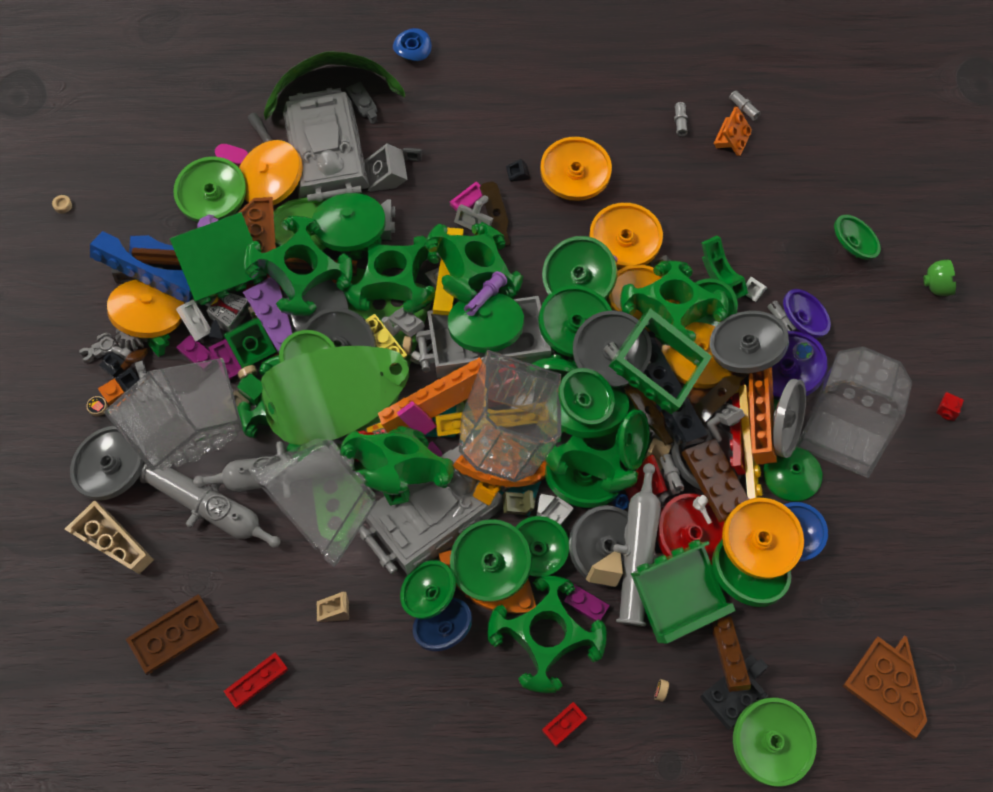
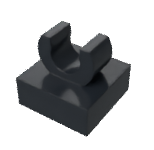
[99,352,124,378]

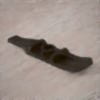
[480,181,510,246]
[693,372,750,424]
[621,384,674,446]

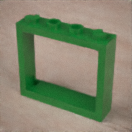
[608,308,712,414]

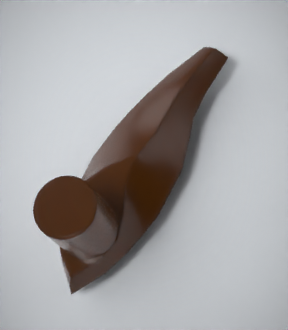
[121,347,150,370]

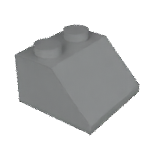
[364,144,407,192]

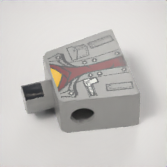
[205,293,250,332]

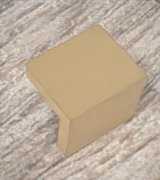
[643,438,672,472]

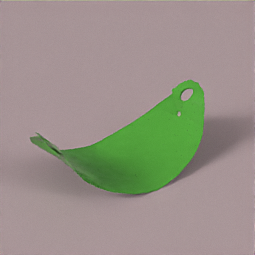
[264,51,405,120]
[261,346,409,445]

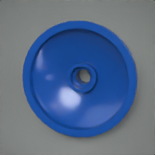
[784,502,828,562]

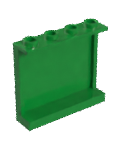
[170,212,267,305]
[631,540,736,644]

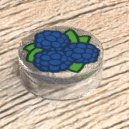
[793,341,814,361]

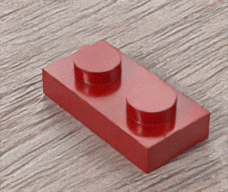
[542,702,587,747]

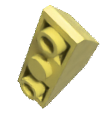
[365,314,407,366]

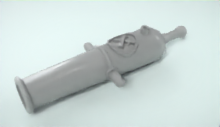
[193,441,355,498]
[139,457,281,548]
[613,463,664,627]

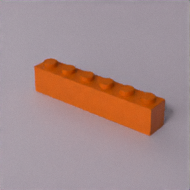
[378,357,494,433]
[749,367,777,465]

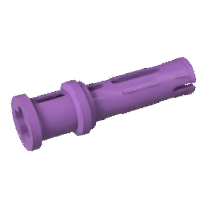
[464,271,507,316]

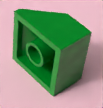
[223,317,276,369]

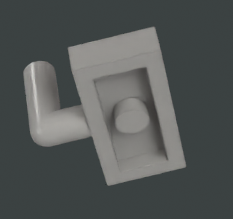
[454,195,493,230]
[382,307,425,338]
[707,403,745,442]

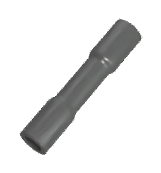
[248,113,273,143]

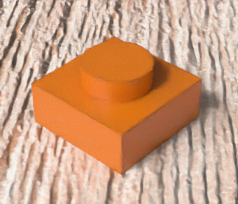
[98,378,126,406]

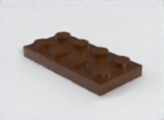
[682,438,749,523]
[126,594,220,675]

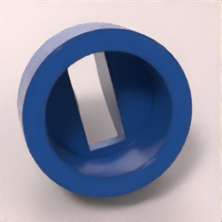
[611,493,629,510]

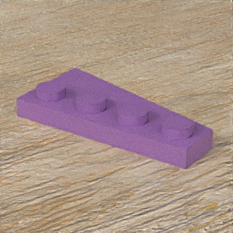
[243,277,293,353]

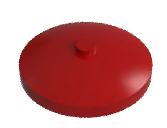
[656,493,725,564]

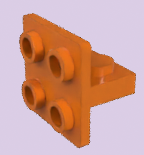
[713,107,752,156]

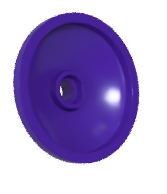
[783,289,831,337]

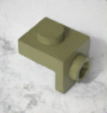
[502,490,535,515]

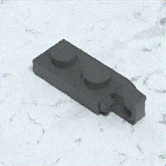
[345,81,378,124]

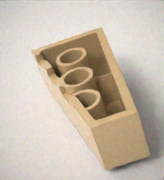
[65,500,154,574]

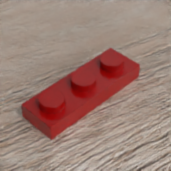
[223,652,288,709]

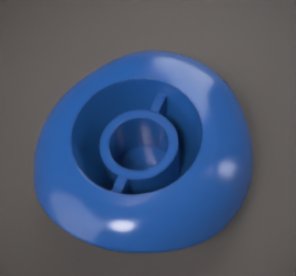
[393,28,432,61]

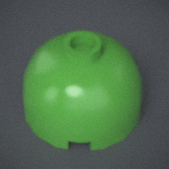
[924,259,956,296]

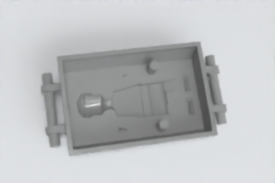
[283,88,370,202]
[415,296,560,378]
[355,445,510,575]

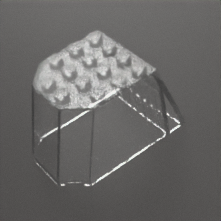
[796,346,912,478]
[459,350,561,482]
[104,358,243,471]
[247,439,377,567]

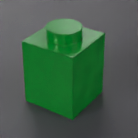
[237,374,263,407]

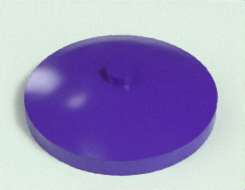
[772,331,828,400]

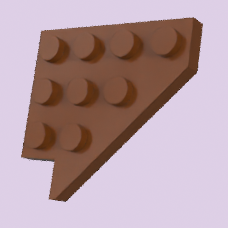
[238,197,276,253]
[842,635,927,739]

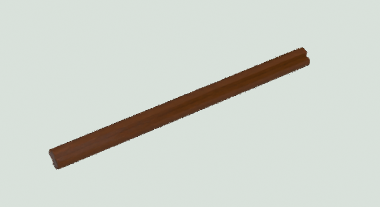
[132,248,357,276]

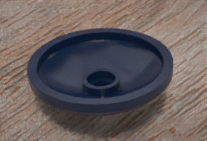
[413,598,472,651]

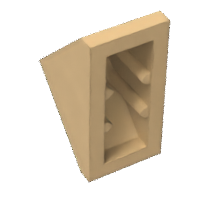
[586,551,623,587]
[317,592,349,622]

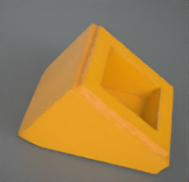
[473,481,501,505]

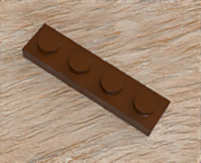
[710,616,751,692]

